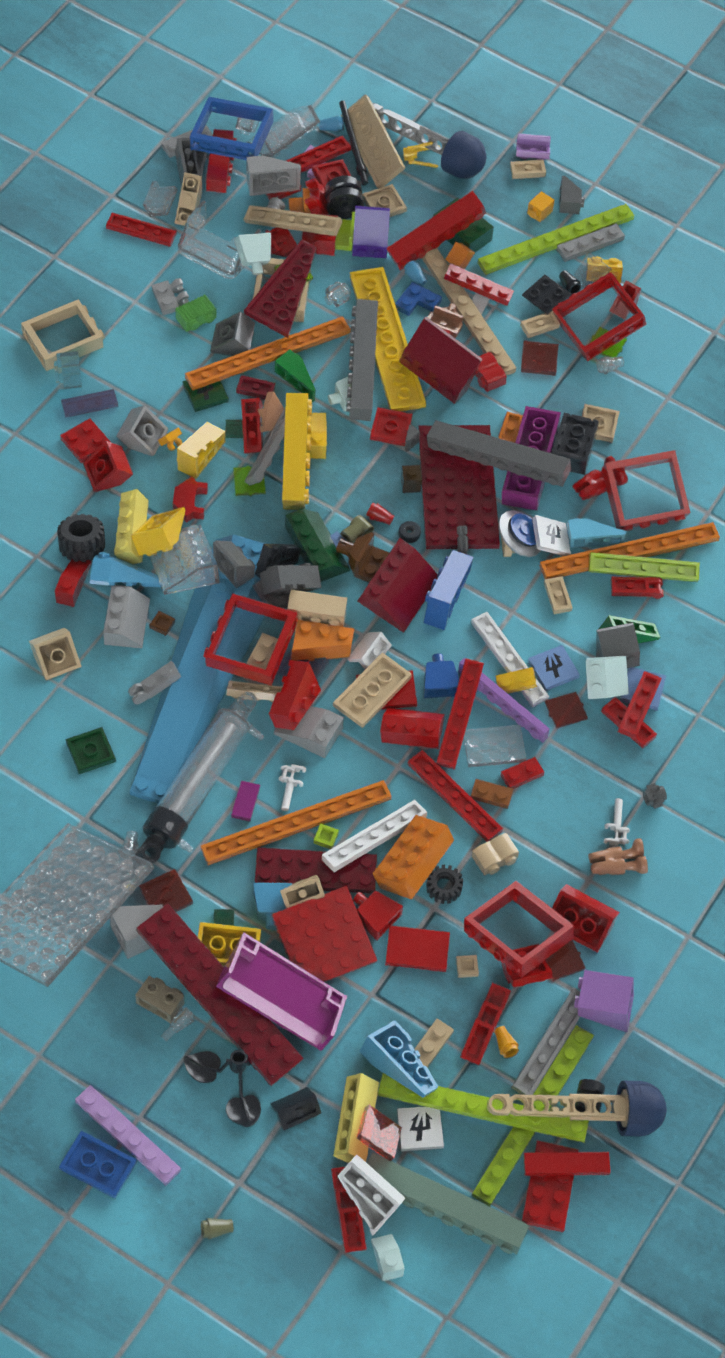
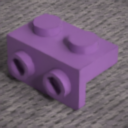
[516,133,551,160]

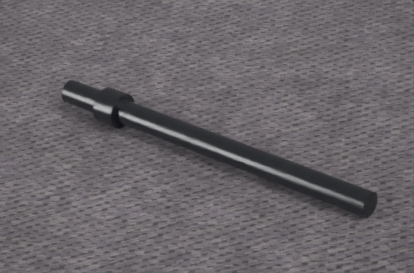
[339,100,369,185]

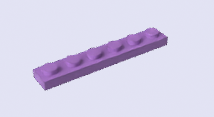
[458,658,550,743]

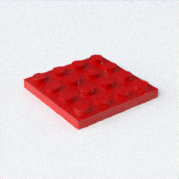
[271,886,378,982]

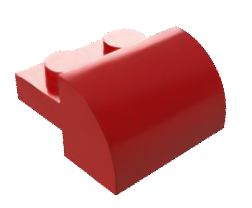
[501,944,553,988]

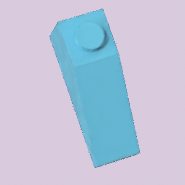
[567,518,626,548]

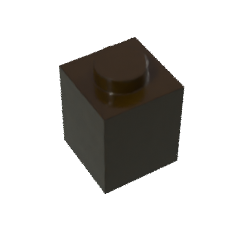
[401,465,422,493]

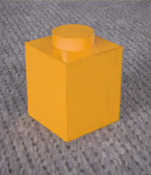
[527,191,555,222]

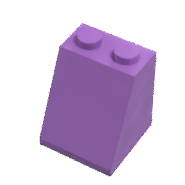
[574,970,634,1032]

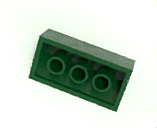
[285,509,350,582]

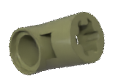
[340,515,374,543]

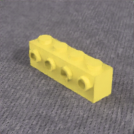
[114,489,149,564]
[333,1073,379,1163]

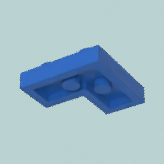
[395,282,442,316]

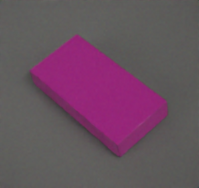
[231,780,260,822]

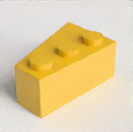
[176,422,226,479]

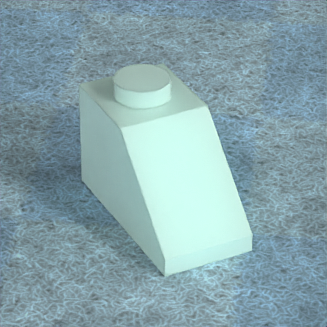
[371,1234,405,1281]

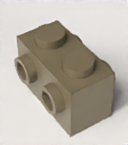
[135,976,184,1023]

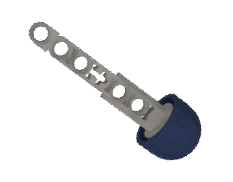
[372,103,487,179]

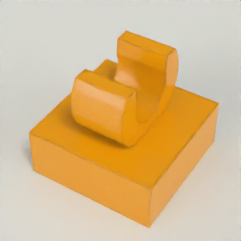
[158,427,182,451]

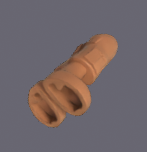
[588,838,648,875]

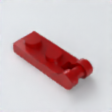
[610,576,664,599]

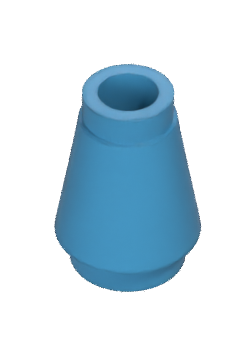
[319,116,344,132]
[404,260,427,286]

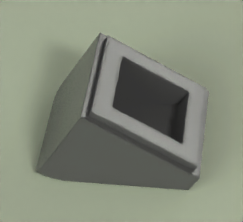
[405,424,420,452]

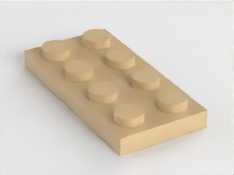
[333,652,412,728]

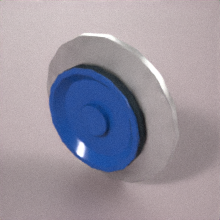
[498,510,541,557]

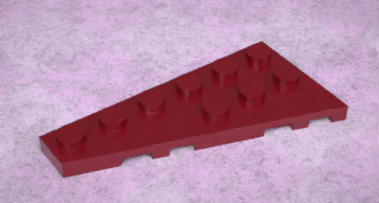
[244,240,316,338]

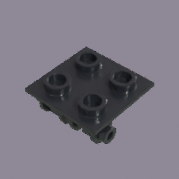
[522,274,571,315]

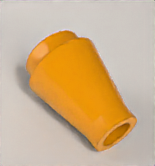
[494,1026,519,1058]

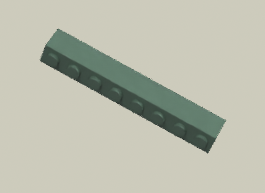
[367,1152,529,1255]

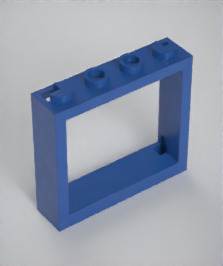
[190,97,274,160]

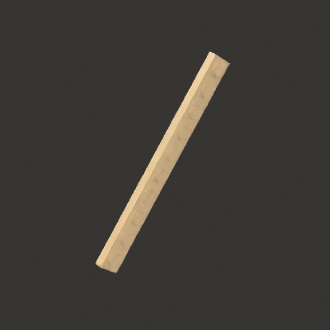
[422,248,516,376]

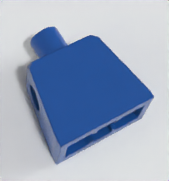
[424,653,460,699]

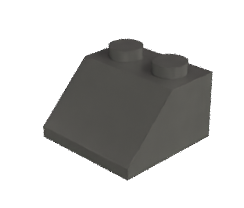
[210,311,255,356]
[213,540,255,588]
[596,623,640,668]

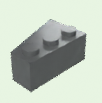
[175,138,207,188]
[260,563,321,595]

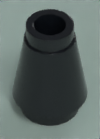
[559,270,581,295]

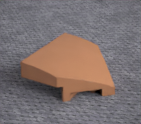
[427,303,463,339]
[257,392,284,432]

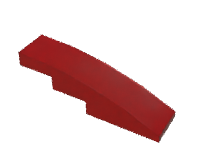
[460,983,511,1065]
[331,1167,367,1253]

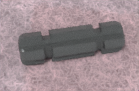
[457,526,468,555]

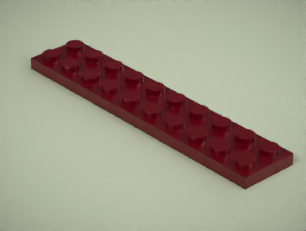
[136,903,304,1087]

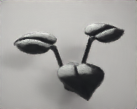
[184,1050,261,1127]

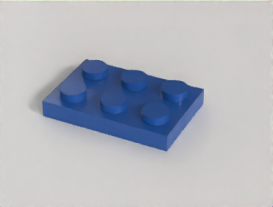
[59,1131,137,1199]

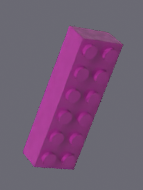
[502,406,561,511]

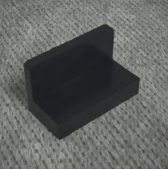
[270,1087,322,1131]

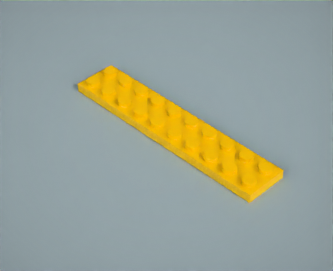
[349,267,426,412]

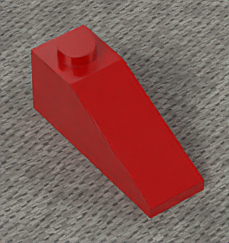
[241,398,263,454]
[55,559,92,607]

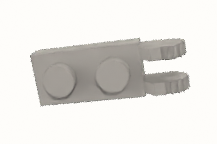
[128,661,181,705]

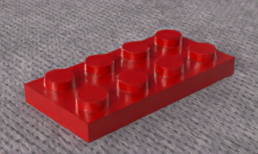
[522,1140,579,1233]

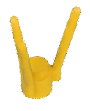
[403,141,440,168]

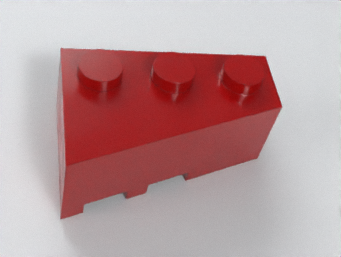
[269,660,321,730]

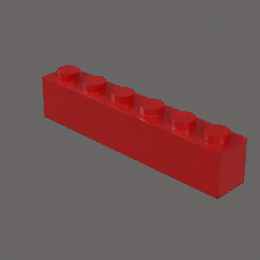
[386,191,486,271]

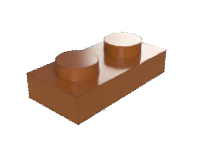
[471,779,514,809]

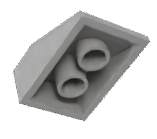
[246,156,301,196]
[274,706,344,758]

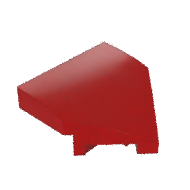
[265,227,297,257]

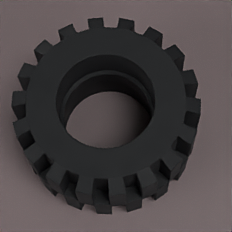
[57,514,105,562]

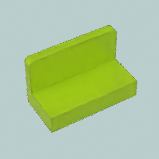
[335,212,355,251]

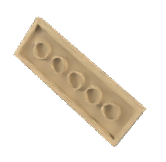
[341,94,406,188]

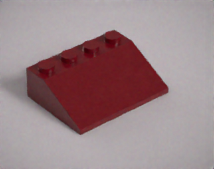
[399,317,482,404]
[357,538,438,633]

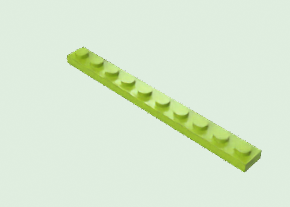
[477,204,635,275]
[472,1025,594,1207]
[378,1073,589,1143]

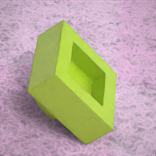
[313,823,339,849]

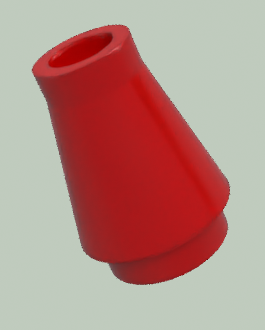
[366,502,395,525]

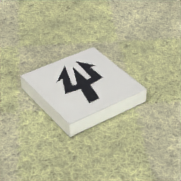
[532,515,571,556]
[397,1107,444,1152]

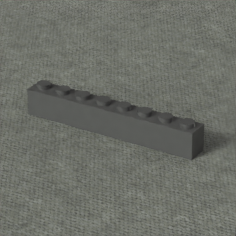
[346,299,378,421]
[427,420,571,487]

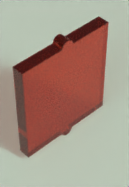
[545,692,588,729]
[545,940,586,981]

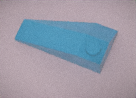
[90,552,169,587]
[359,1020,438,1098]

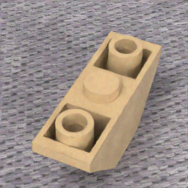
[175,172,202,227]

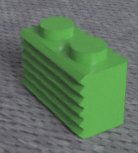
[175,294,217,332]

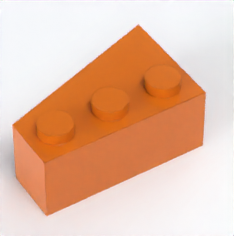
[291,619,354,661]

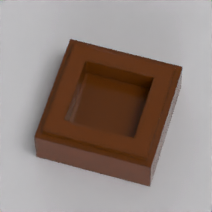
[149,611,175,636]

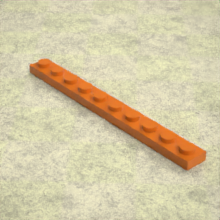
[185,316,351,390]
[539,522,720,579]
[200,780,392,865]

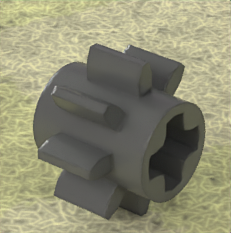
[643,783,667,809]

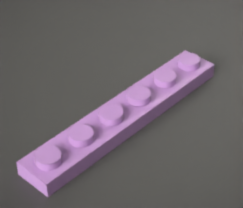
[75,1085,181,1186]

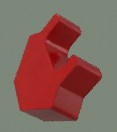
[305,178,329,215]
[173,477,208,523]

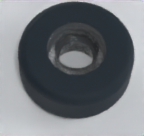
[398,521,421,543]

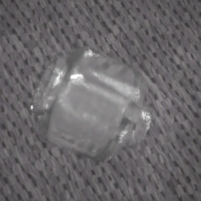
[324,281,351,308]

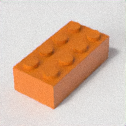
[373,815,454,900]

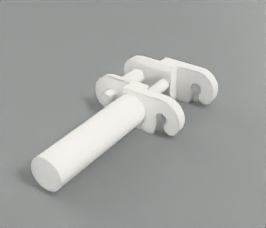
[279,764,306,811]
[603,798,630,846]

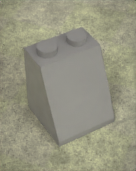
[108,905,163,959]

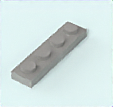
[557,224,625,262]

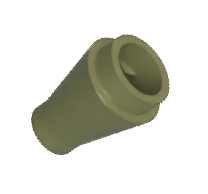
[201,1218,234,1240]

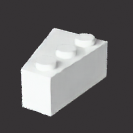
[338,1155,405,1236]

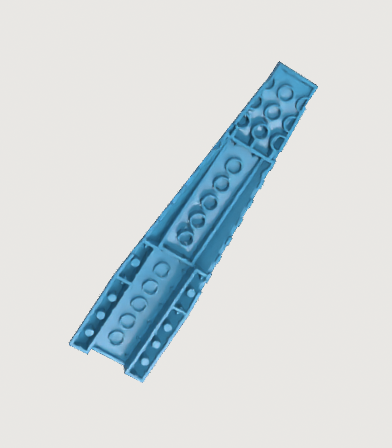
[129,534,265,806]

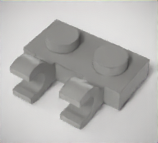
[151,278,189,315]

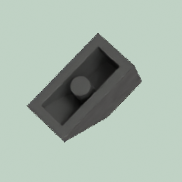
[559,176,585,214]

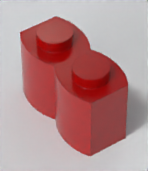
[475,352,507,392]

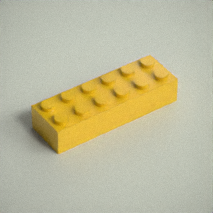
[282,393,312,510]

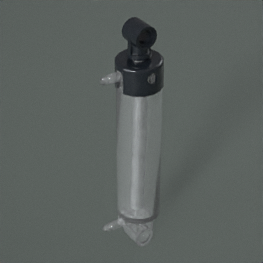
[135,692,264,866]

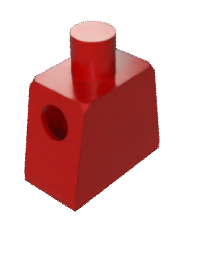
[353,891,403,941]

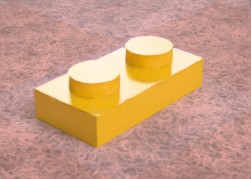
[495,667,537,694]

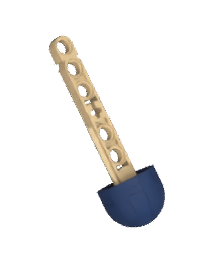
[487,1080,667,1137]

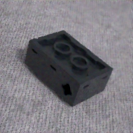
[551,413,599,475]

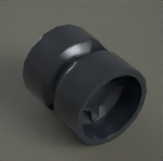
[575,1079,605,1112]

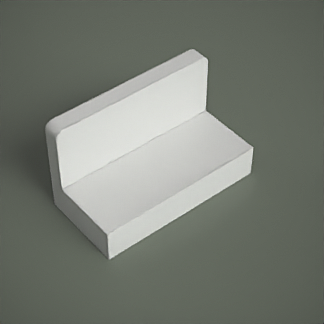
[348,632,392,669]

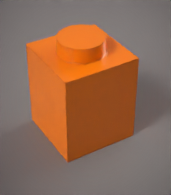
[445,242,475,269]

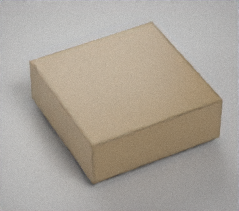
[456,955,479,978]

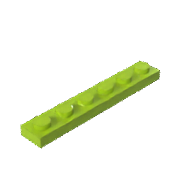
[588,552,700,582]

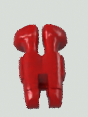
[572,456,628,500]

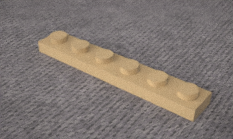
[244,205,342,236]

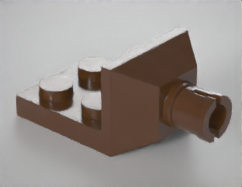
[336,533,389,583]

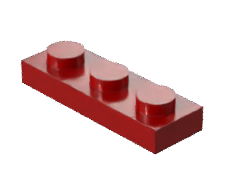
[601,697,657,749]

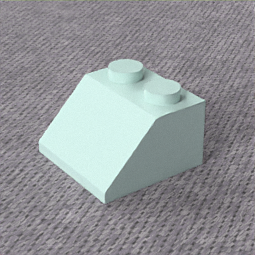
[586,656,629,699]

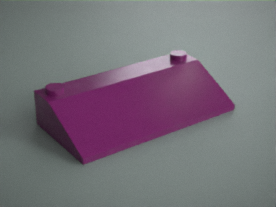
[216,932,347,1051]

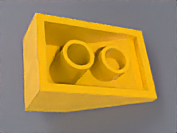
[307,413,327,459]
[131,507,185,556]

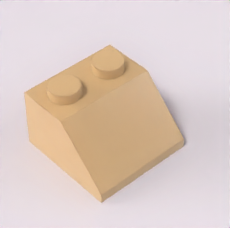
[29,628,82,680]

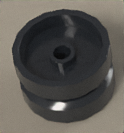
[324,176,364,219]

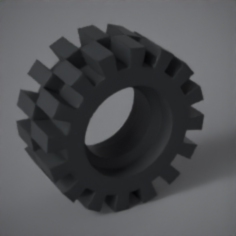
[426,865,463,904]

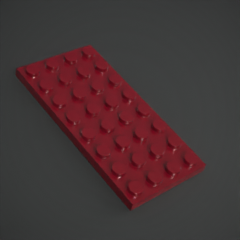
[418,425,500,549]

